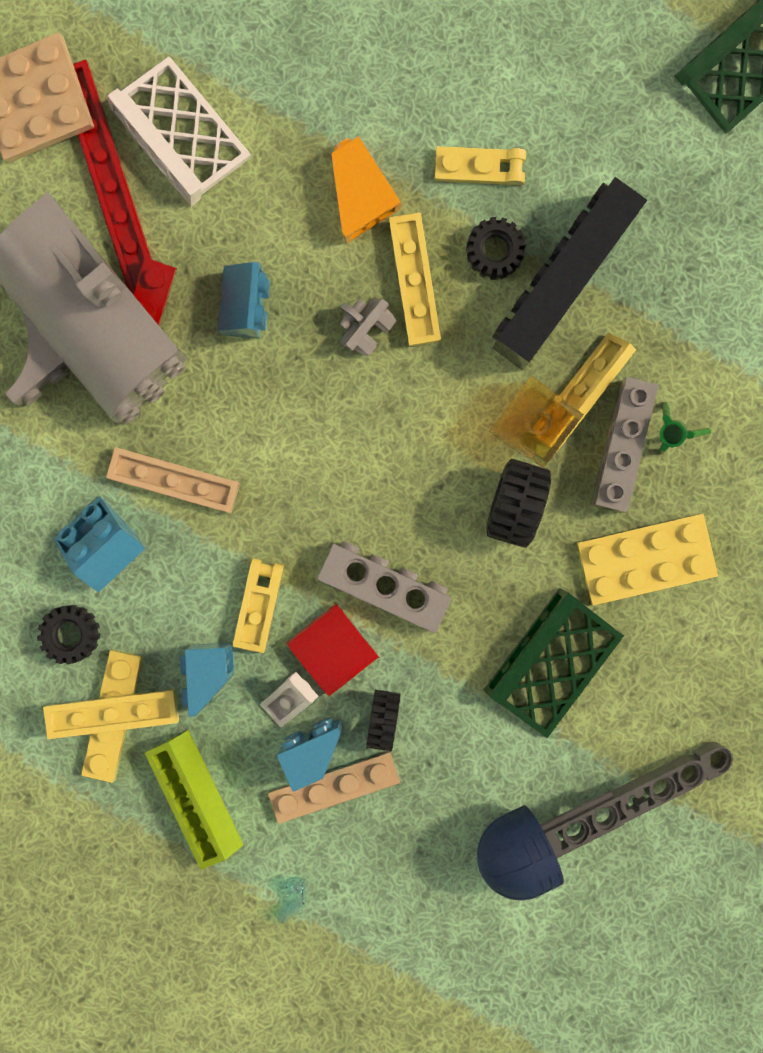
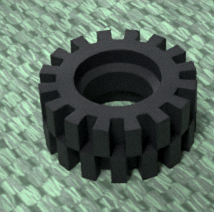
[466,217,526,280]
[37,605,101,665]
[366,689,401,752]

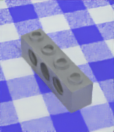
[590,377,659,513]
[317,540,452,633]

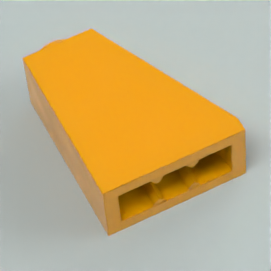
[331,136,401,243]

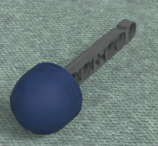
[477,742,733,901]

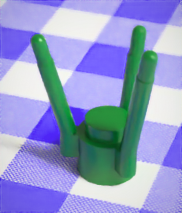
[659,402,711,455]

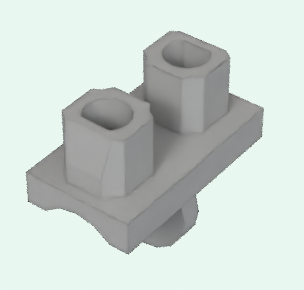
[338,297,397,357]

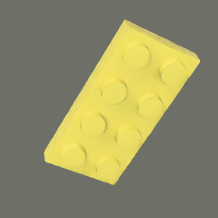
[576,514,718,606]

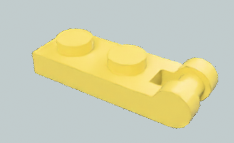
[435,146,526,185]
[233,558,285,653]

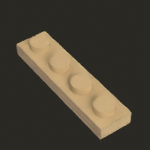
[106,447,240,513]
[268,751,400,824]

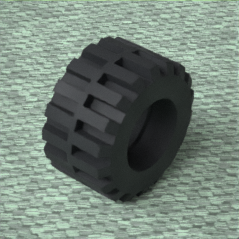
[486,458,551,548]

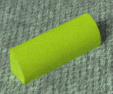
[145,730,244,870]

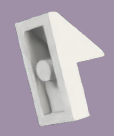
[260,672,318,728]

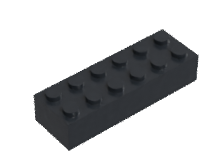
[492,177,647,370]

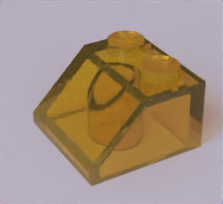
[489,376,584,468]

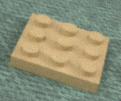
[0,32,94,162]

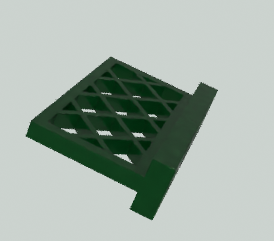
[674,0,763,133]
[483,588,624,738]

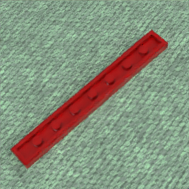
[73,59,167,305]

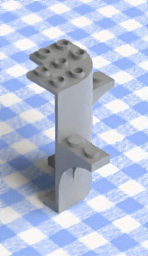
[0,192,188,424]

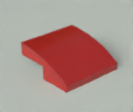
[286,603,379,697]

